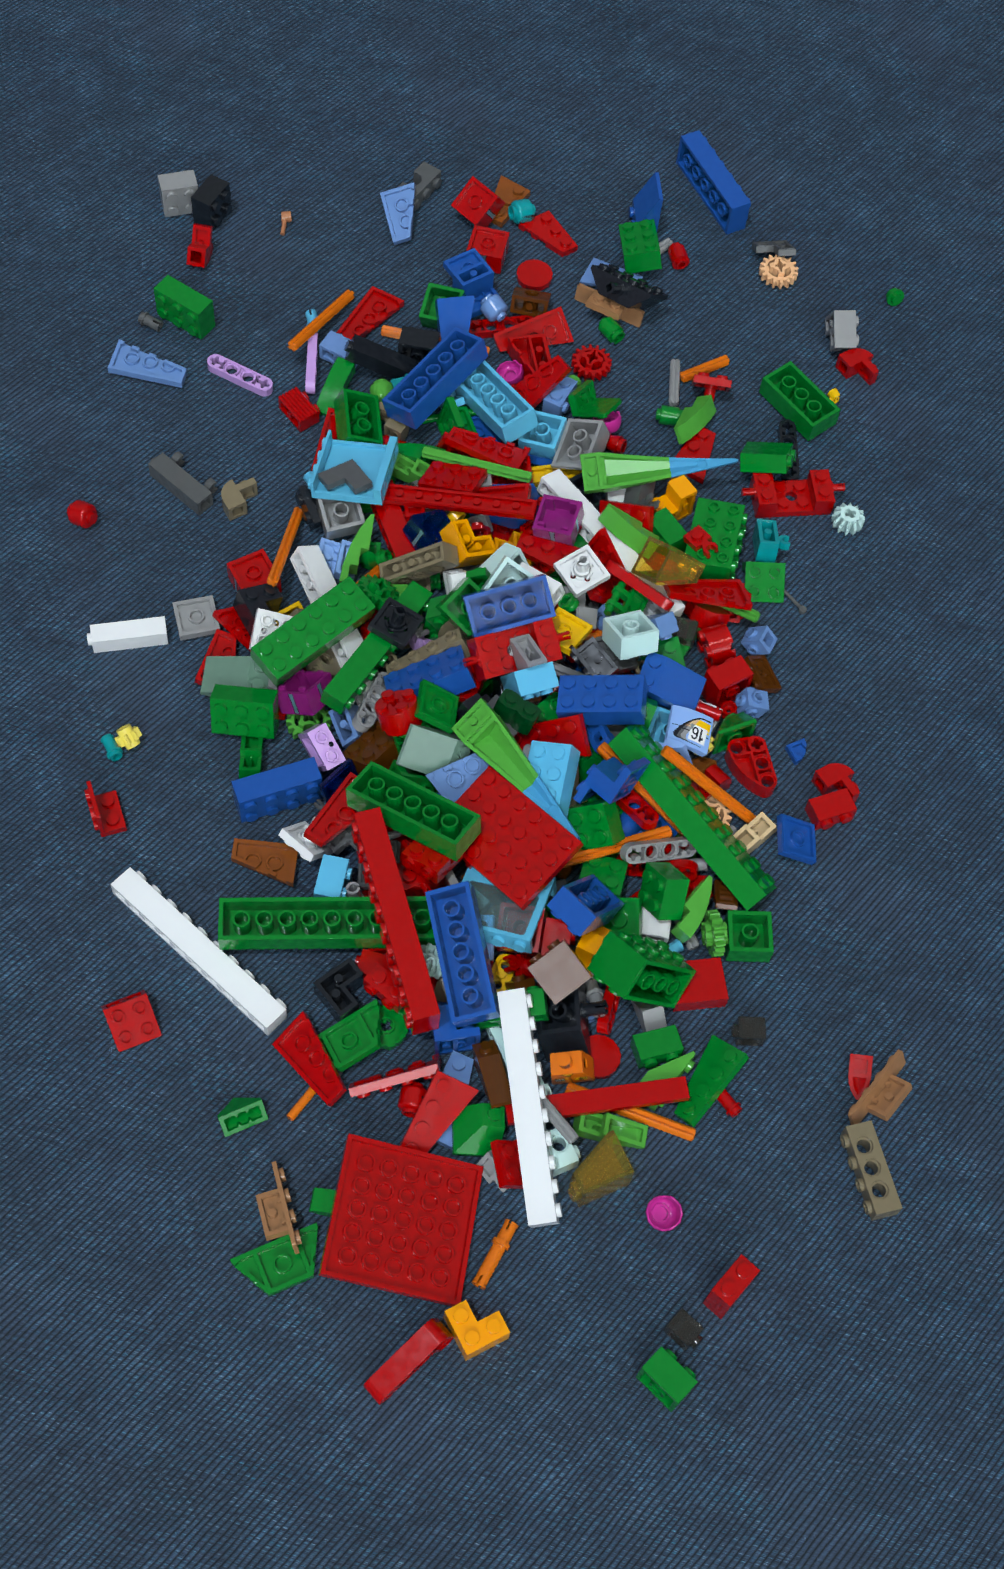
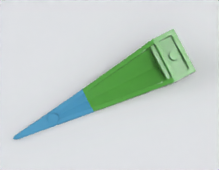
[580,452,738,494]
[451,698,580,840]

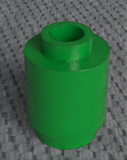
[598,317,625,344]
[655,405,683,426]

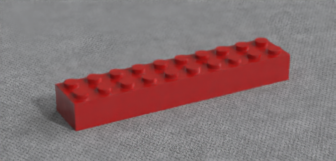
[351,807,441,1035]

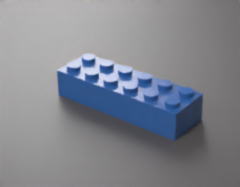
[676,130,751,235]
[382,327,488,430]
[425,881,500,1028]

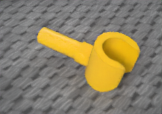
[827,388,840,403]

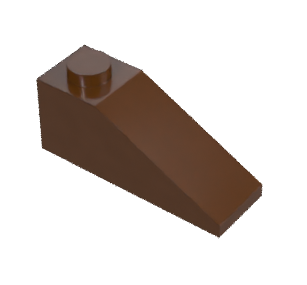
[472,1040,512,1109]

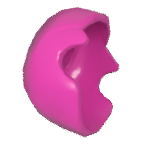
[496,360,524,385]
[593,411,622,434]
[645,1195,683,1231]

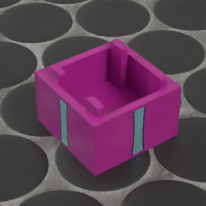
[532,494,584,546]
[277,669,332,716]

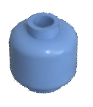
[480,294,508,322]

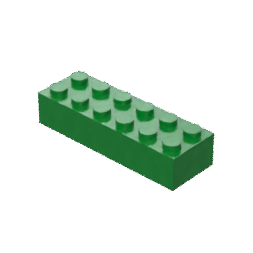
[251,576,376,687]
[345,761,481,862]

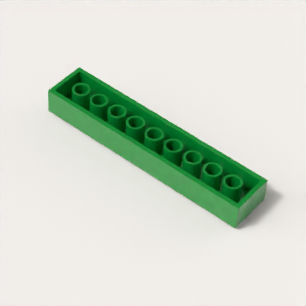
[608,725,777,911]
[218,896,436,950]

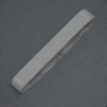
[352,672,388,733]
[620,836,697,864]

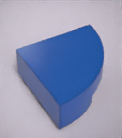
[528,454,553,465]
[785,738,807,765]

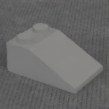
[551,418,610,470]

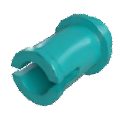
[101,734,123,761]

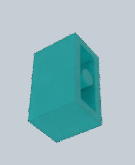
[752,519,790,563]

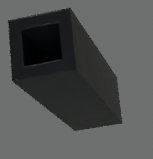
[344,334,417,379]

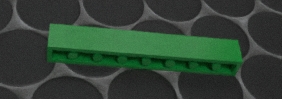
[320,580,433,715]

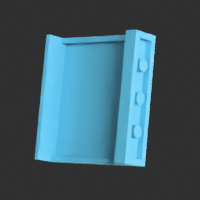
[308,430,399,505]

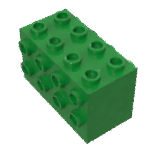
[682,497,748,579]
[587,930,696,1008]

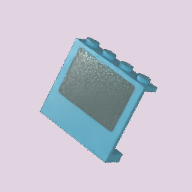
[462,867,557,954]

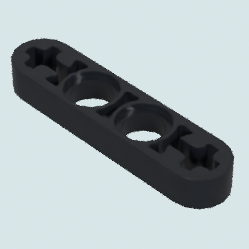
[777,419,800,481]

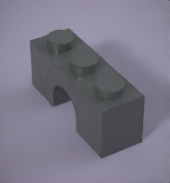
[398,161,442,210]

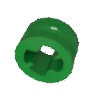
[430,573,441,591]
[558,593,579,613]

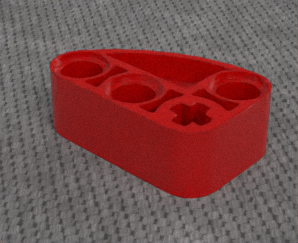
[724,736,777,798]

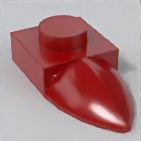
[847,1053,873,1100]

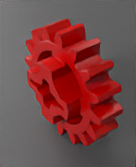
[571,344,612,382]

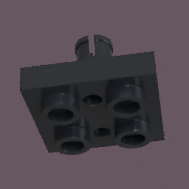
[367,597,424,650]

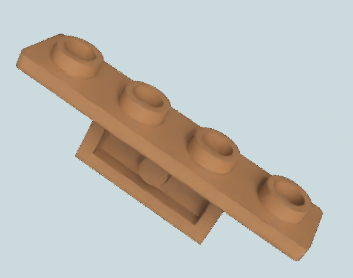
[575,283,645,327]
[848,1049,912,1125]
[255,1161,302,1254]

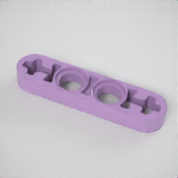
[305,332,318,394]
[207,354,273,396]

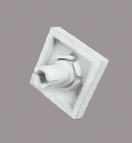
[553,544,610,598]
[249,608,294,650]
[278,817,333,862]

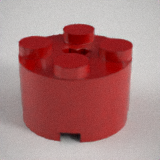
[696,623,736,669]
[374,689,423,736]

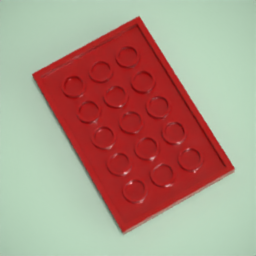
[455,766,584,911]

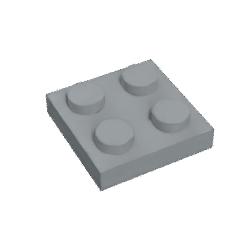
[172,595,220,641]

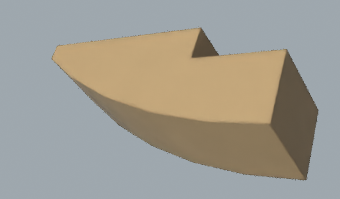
[733,812,777,854]

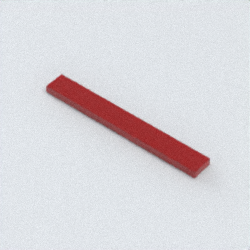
[383,483,538,520]
[504,1076,690,1126]

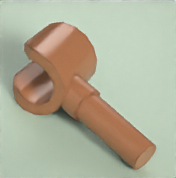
[280,211,292,236]

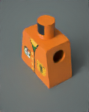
[550,1050,595,1085]

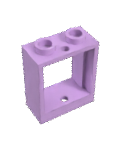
[298,723,346,771]

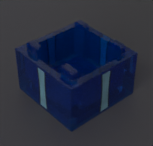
[402,510,451,551]

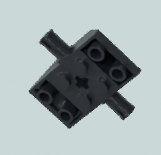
[591,263,669,309]
[536,983,608,1063]

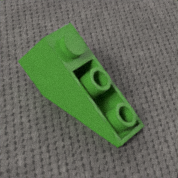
[640,1051,696,1112]

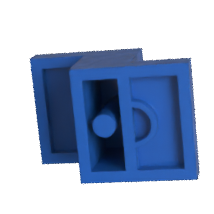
[443,248,500,319]
[573,757,651,804]
[409,1002,481,1055]

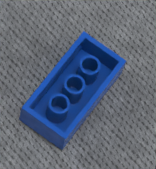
[462,574,556,638]
[383,645,476,698]
[556,674,648,725]
[231,757,323,823]
[547,874,625,937]

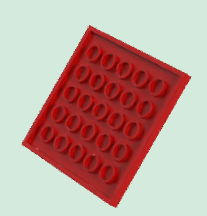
[318,1133,484,1307]

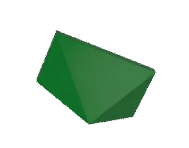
[217,1098,268,1137]

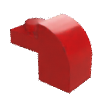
[186,223,213,268]
[835,348,879,386]
[683,601,731,629]
[811,763,860,803]
[691,764,732,800]

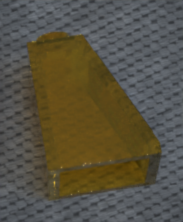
[631,536,706,585]
[568,1130,634,1207]

